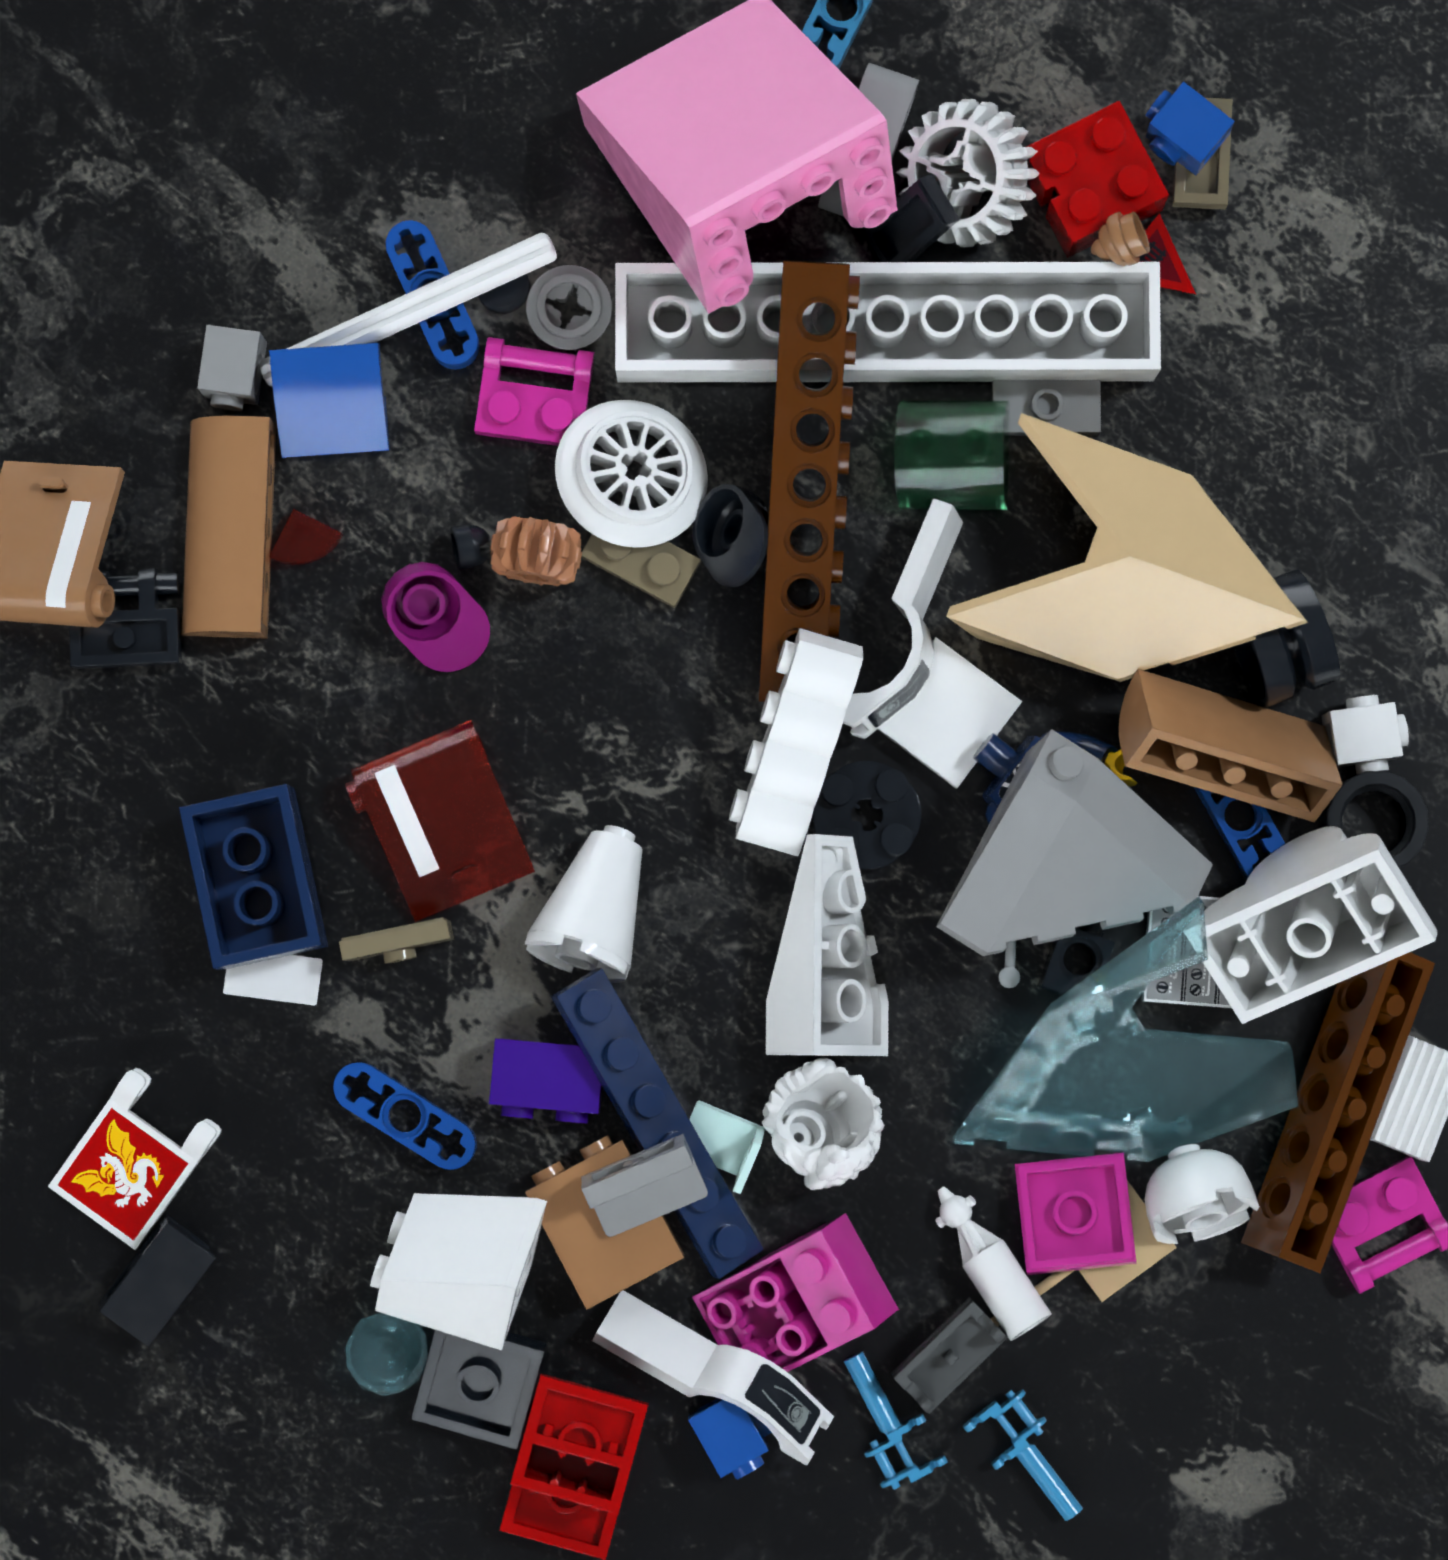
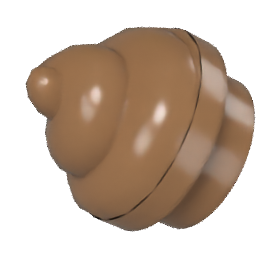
[1091,212,1150,266]

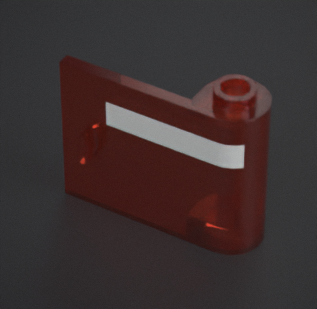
[345,720,535,922]

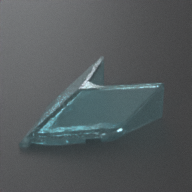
[953,897,1298,1162]

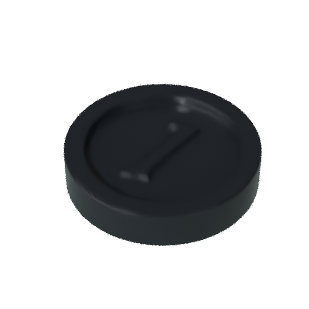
[478,274,530,314]

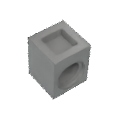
[197,325,267,411]

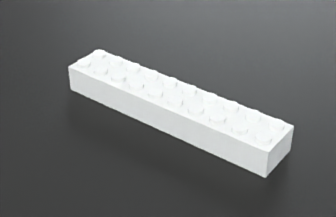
[615,262,1161,383]

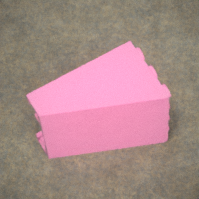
[576,0,898,314]

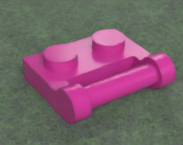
[474,337,595,446]
[1332,1156,1448,1294]

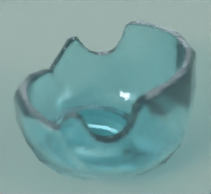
[345,1312,429,1396]

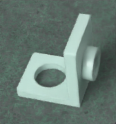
[689,1100,765,1194]

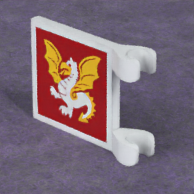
[48,1068,222,1250]

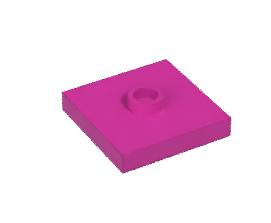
[1015,1152,1137,1275]

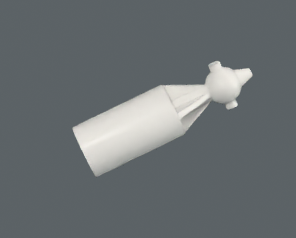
[935,1187,1052,1341]

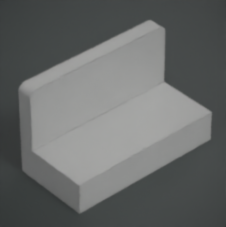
[581,1134,708,1237]

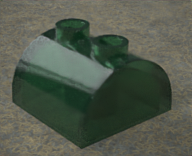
[894,400,1010,510]

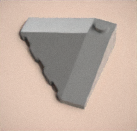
[936,729,1213,956]

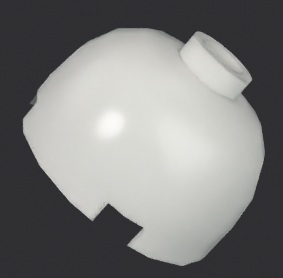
[1144,1144,1260,1244]

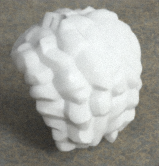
[762,1057,885,1190]

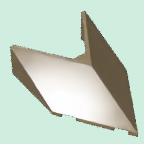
[946,413,1308,682]

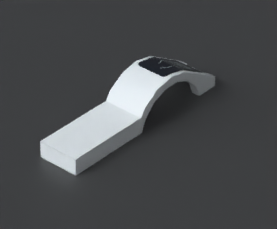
[843,498,963,740]
[592,1290,834,1466]

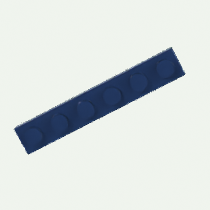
[551,968,764,1279]

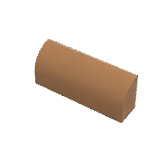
[181,416,276,639]
[1119,669,1343,822]

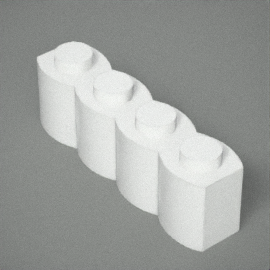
[729,628,863,856]

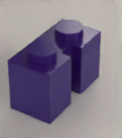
[489,1038,603,1124]

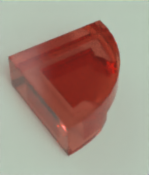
[269,509,343,565]

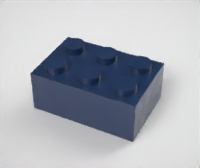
[179,784,328,970]

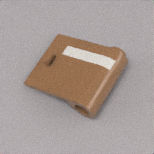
[0,461,125,628]

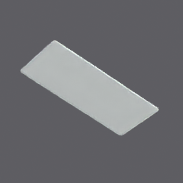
[223,955,323,1006]

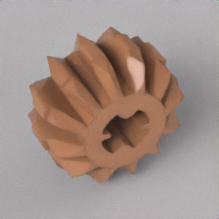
[490,516,582,586]

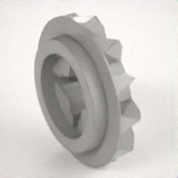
[526,265,612,351]

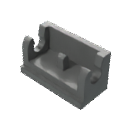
[891,1297,1008,1414]

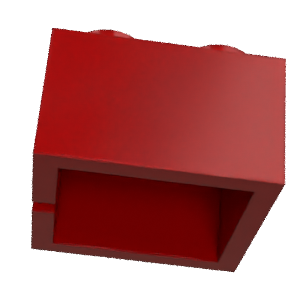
[1026,100,1169,258]

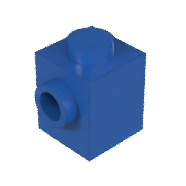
[1146,81,1235,176]
[688,1398,772,1479]

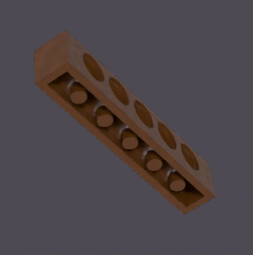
[1241,952,1435,1274]

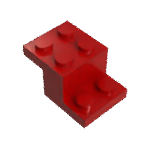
[499,1373,649,1560]

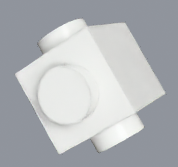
[1321,695,1409,775]

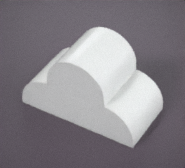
[1186,826,1437,1024]

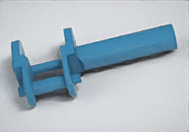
[843,1351,948,1490]
[963,1389,1083,1521]

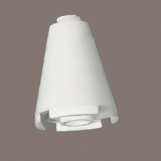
[525,825,642,983]

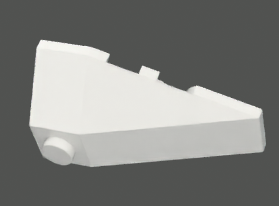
[766,834,889,1056]

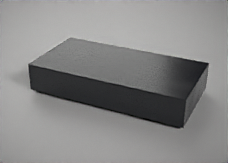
[862,173,960,262]

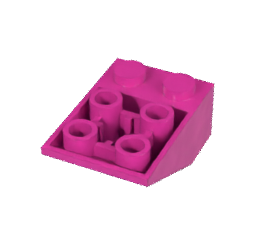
[692,1213,899,1372]

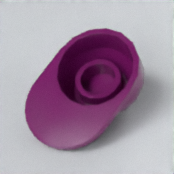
[381,562,490,672]

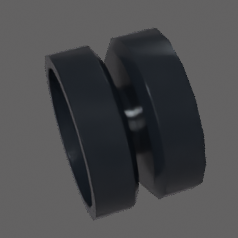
[1233,569,1340,707]

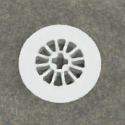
[555,400,708,548]

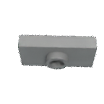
[992,380,1101,436]

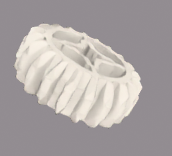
[896,99,1040,247]

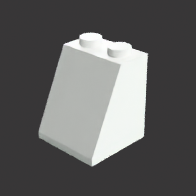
[370,1193,547,1350]

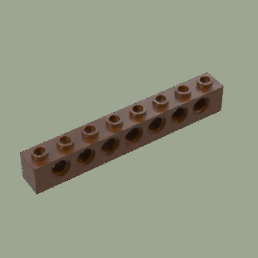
[759,260,860,702]

